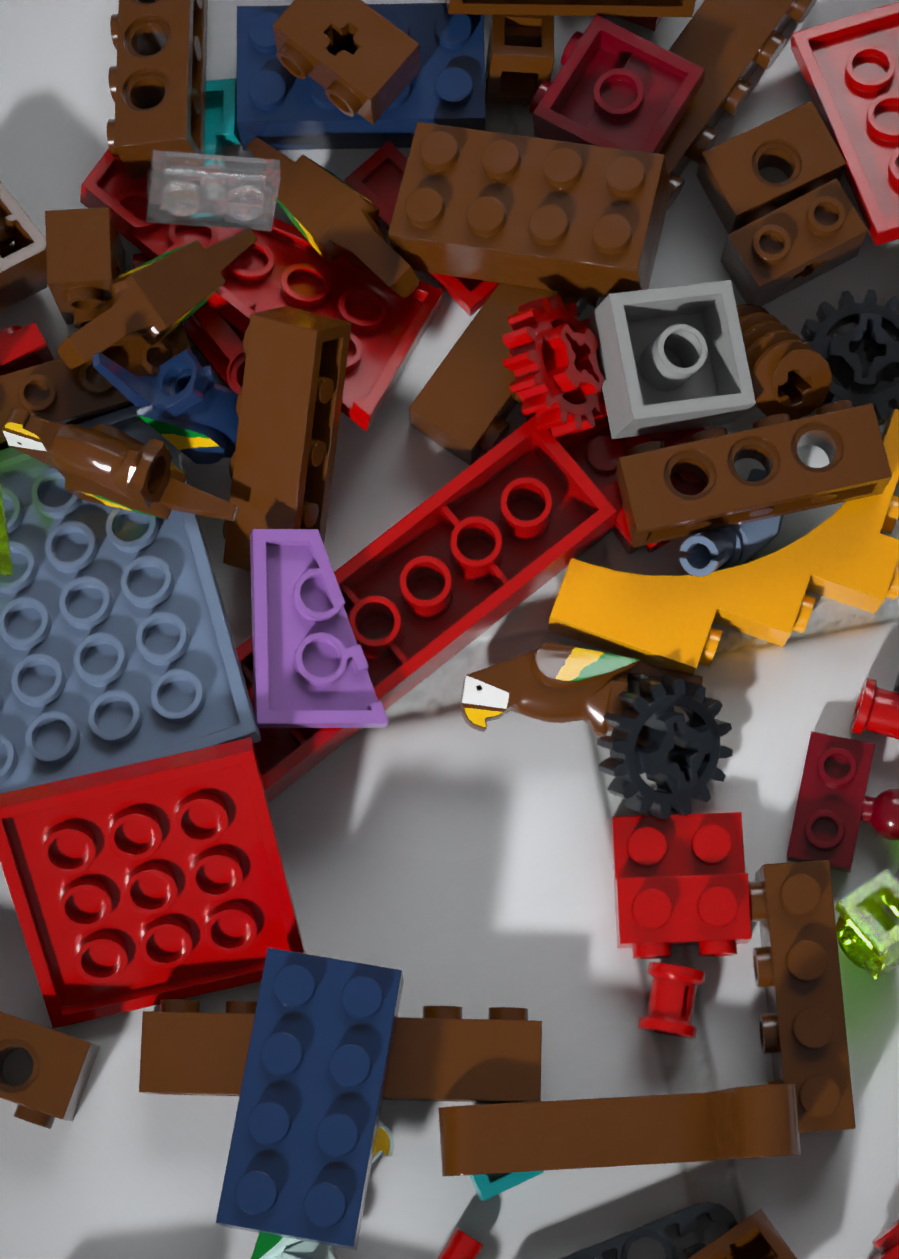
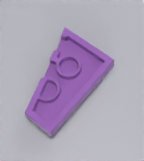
[250,529,389,728]

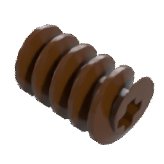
[736,303,832,420]

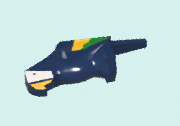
[92,349,239,464]

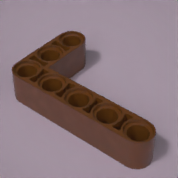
[439,1084,801,1176]

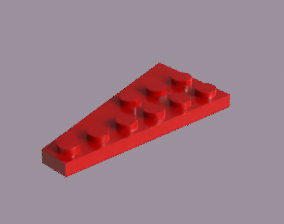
[80,148,444,432]

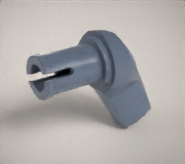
[679,468,784,577]

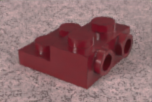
[529,14,705,154]

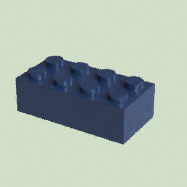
[237,3,486,151]
[216,948,404,1250]

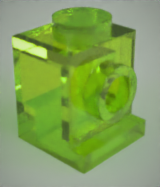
[835,869,899,980]

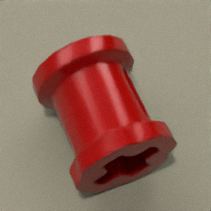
[850,678,899,740]
[637,962,706,1039]

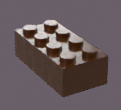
[388,122,671,298]

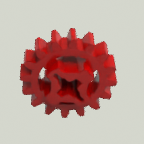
[502,295,606,437]

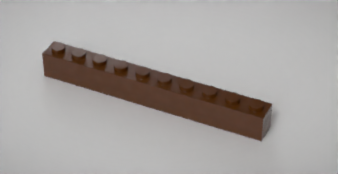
[409,0,817,465]

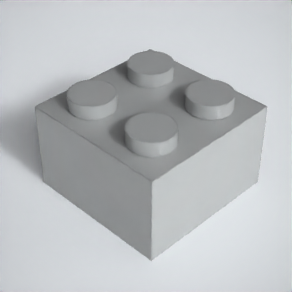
[588,280,756,439]

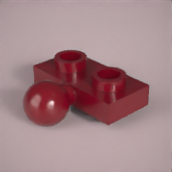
[786,731,899,873]

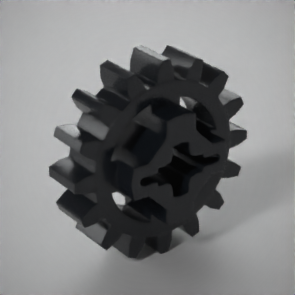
[800,289,899,425]
[597,675,733,819]

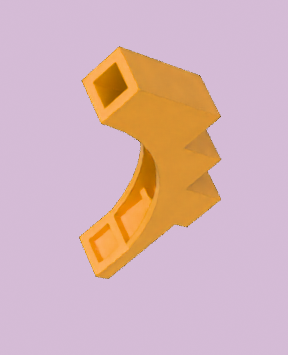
[548,409,899,675]

